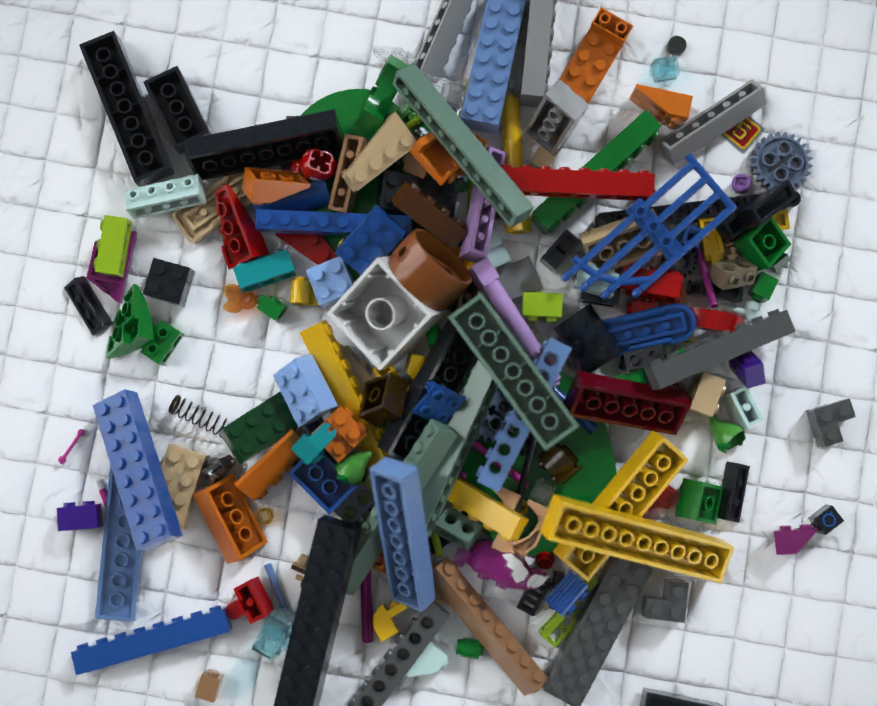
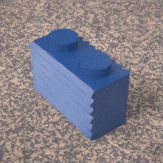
[544,570,590,617]

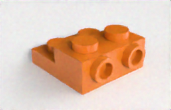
[311,406,368,463]

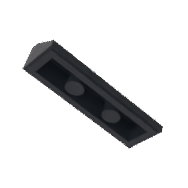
[64,276,113,336]
[717,461,750,523]

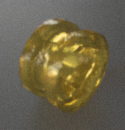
[256,507,274,525]

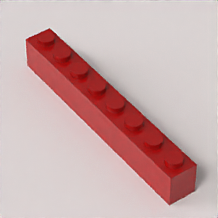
[500,164,655,201]

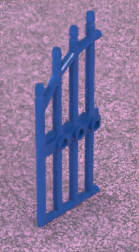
[561,153,738,300]

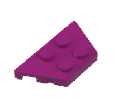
[86,231,138,304]

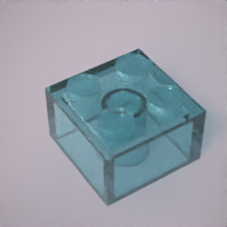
[251,604,295,661]

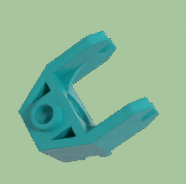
[291,423,337,466]

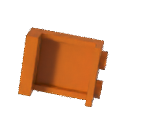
[410,132,465,186]

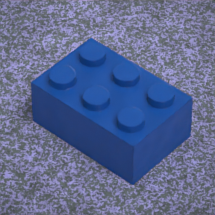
[335,205,406,275]
[288,452,358,515]

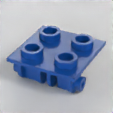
[412,381,467,424]

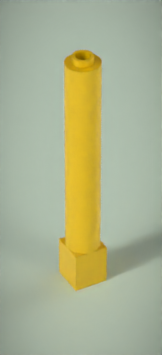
[501,94,532,235]

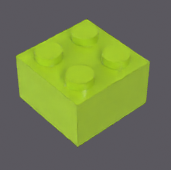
[520,292,563,324]

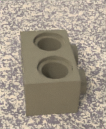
[710,257,758,290]

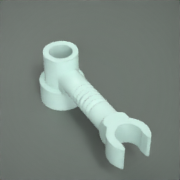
[708,301,761,322]

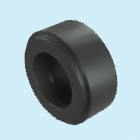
[667,36,687,56]

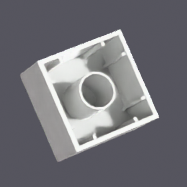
[327,256,447,371]

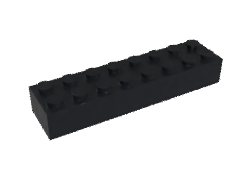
[79,30,175,187]
[185,109,344,181]
[377,309,478,462]

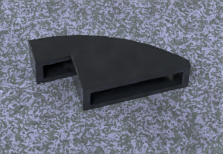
[715,180,798,242]

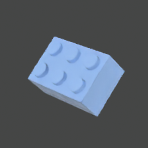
[273,354,338,427]

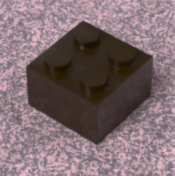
[358,372,408,426]

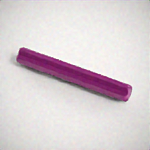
[360,570,374,643]

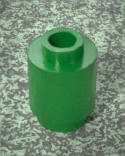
[456,637,484,660]

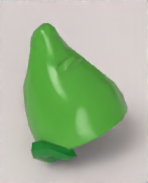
[710,415,746,454]
[335,450,373,486]

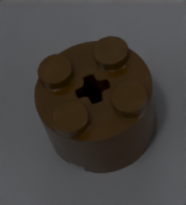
[537,441,583,485]

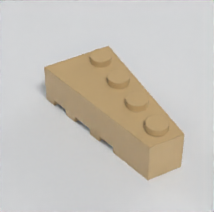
[342,111,417,192]

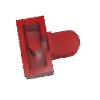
[226,576,276,625]

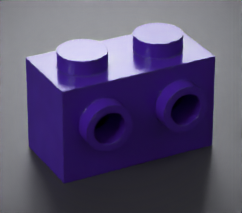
[728,351,766,389]
[56,500,103,531]

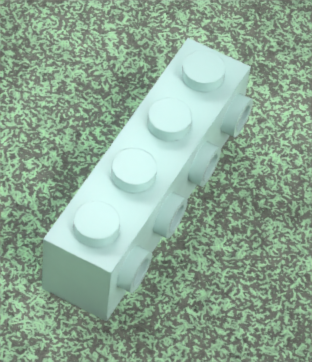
[125,174,206,219]

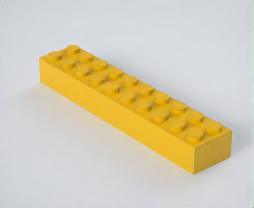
[540,494,735,583]

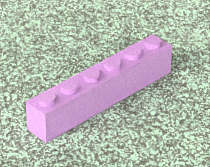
[459,146,506,263]

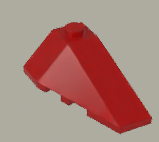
[214,184,269,270]

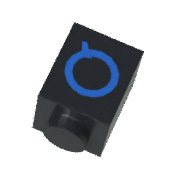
[808,504,844,535]

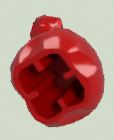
[291,148,335,181]

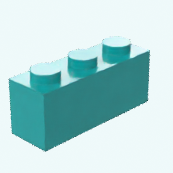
[233,249,297,294]

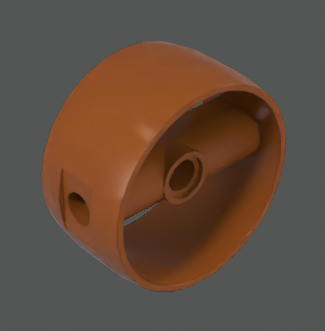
[388,229,472,311]

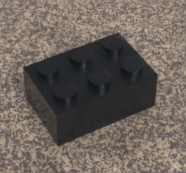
[553,304,623,373]

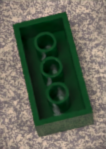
[219,391,299,465]

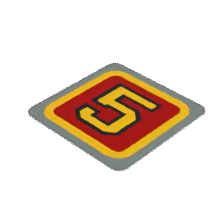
[721,116,764,153]

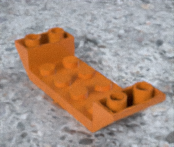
[559,7,634,104]

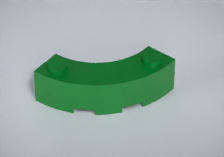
[355,54,409,135]

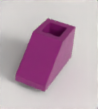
[774,524,818,555]

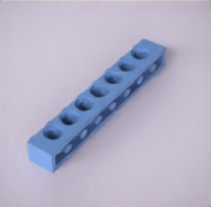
[476,337,572,492]

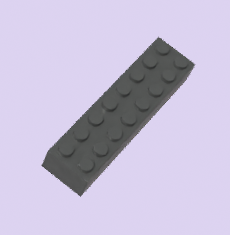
[542,556,653,706]

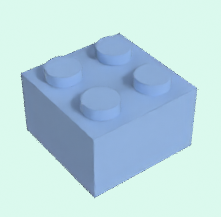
[306,257,355,309]

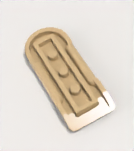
[172,172,253,243]

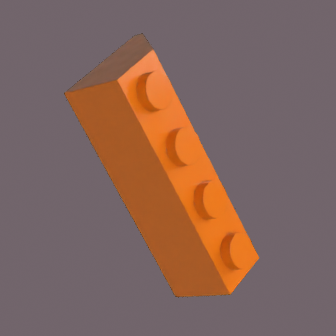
[234,429,302,501]
[192,474,268,564]

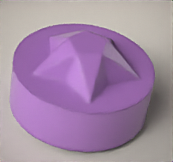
[731,174,751,194]

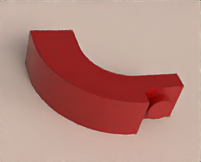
[689,307,745,333]

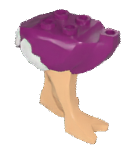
[453,487,549,590]

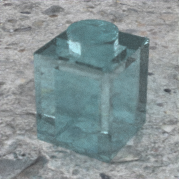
[649,55,680,83]

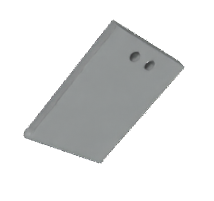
[496,256,543,300]

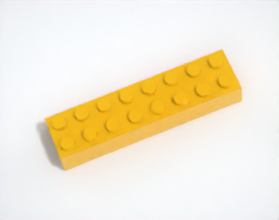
[552,430,689,582]

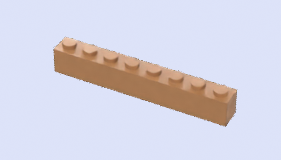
[432,556,548,696]

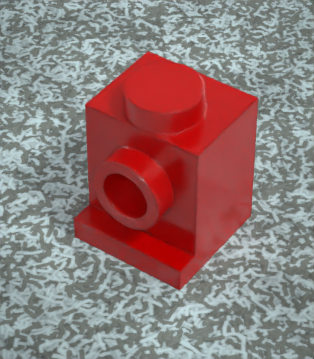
[626,299,655,314]

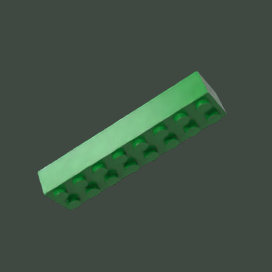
[531,109,662,236]

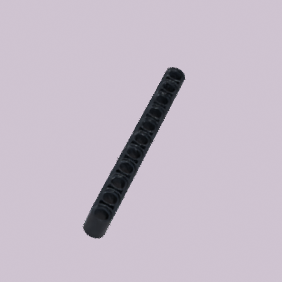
[592,191,801,229]

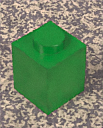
[747,271,779,303]

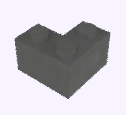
[806,398,856,447]
[641,578,689,623]

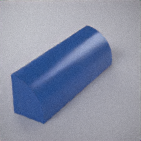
[253,180,331,213]

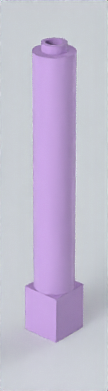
[468,257,561,388]

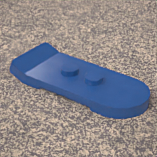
[601,303,696,357]

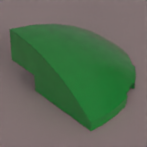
[106,284,154,359]

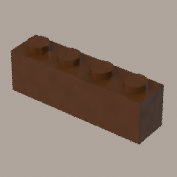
[391,181,468,250]

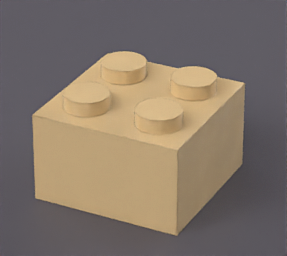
[687,372,726,418]

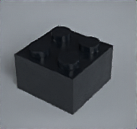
[142,258,195,307]

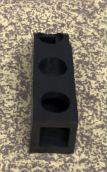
[686,280,744,304]

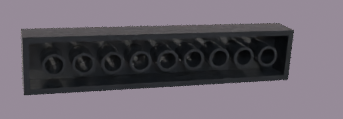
[274,514,362,706]

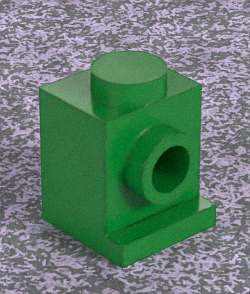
[256,294,289,323]

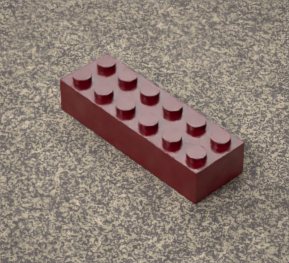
[564,371,691,435]

